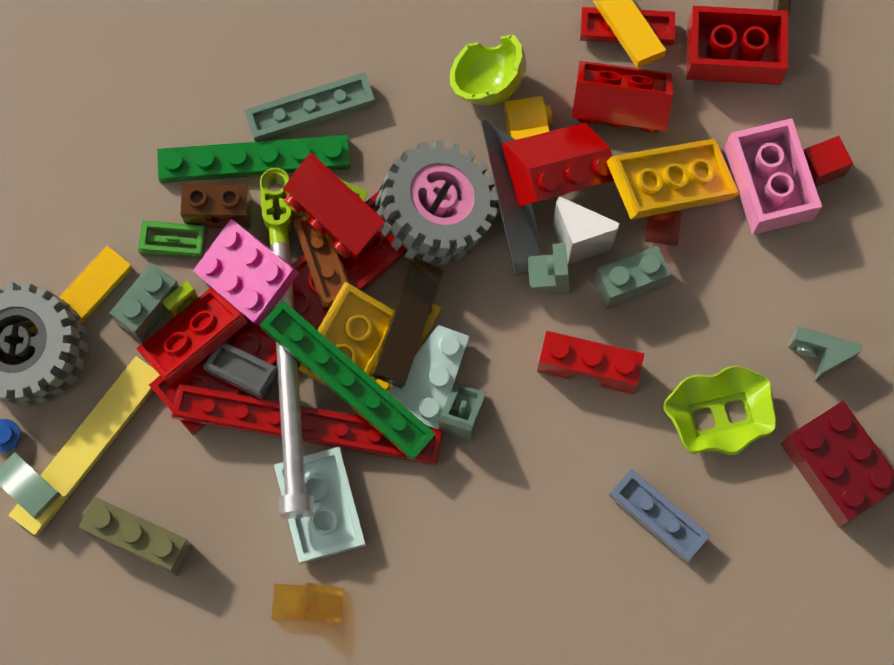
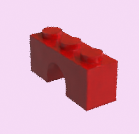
[537,330,645,395]

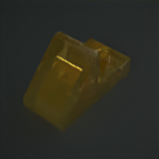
[271,583,344,624]

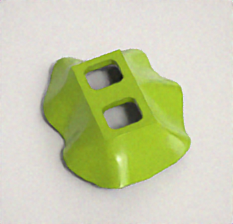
[663,366,776,455]

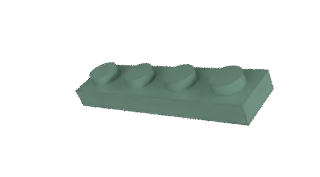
[245,72,375,142]

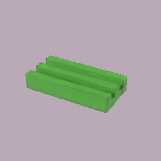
[138,220,208,259]

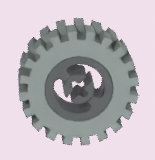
[0,282,88,406]

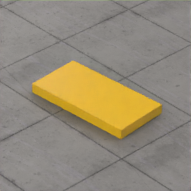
[607,138,739,220]

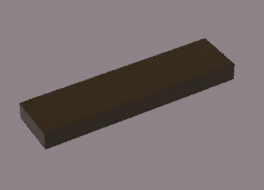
[371,257,444,389]

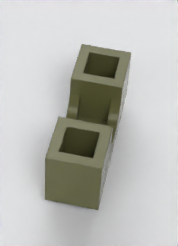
[78,496,193,576]

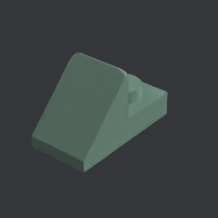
[528,243,570,295]
[788,327,863,380]

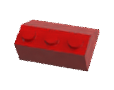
[572,60,673,133]
[502,123,614,207]
[283,152,386,261]

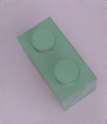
[594,246,671,309]
[109,262,180,343]

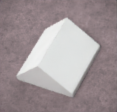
[552,196,620,265]

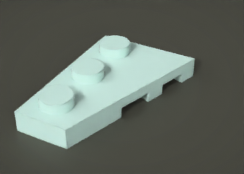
[388,325,469,430]

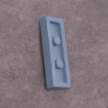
[609,469,711,563]

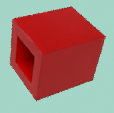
[804,136,853,187]

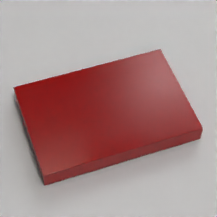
[136,287,248,387]

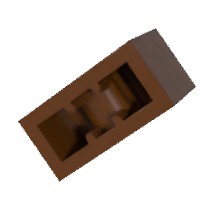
[180,183,252,228]

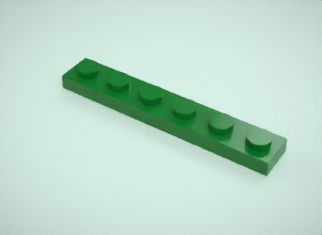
[157,135,351,183]
[260,300,435,460]

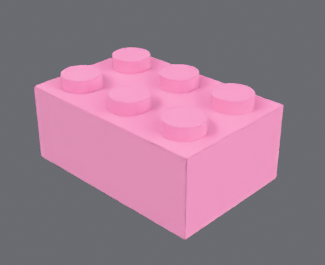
[724,118,822,235]

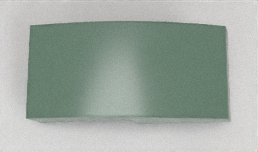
[0,452,61,520]

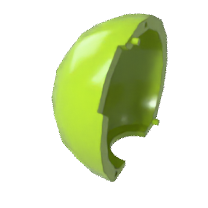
[450,34,527,106]

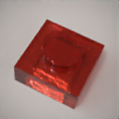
[645,211,681,246]

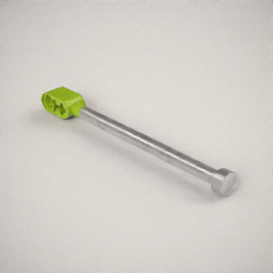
[260,168,314,519]

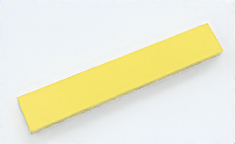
[8,356,159,537]

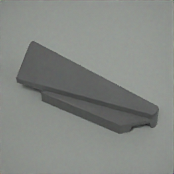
[481,120,542,276]

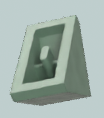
[439,383,486,441]

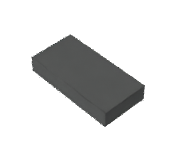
[203,342,278,400]

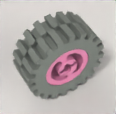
[376,140,498,265]

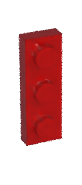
[580,7,675,45]

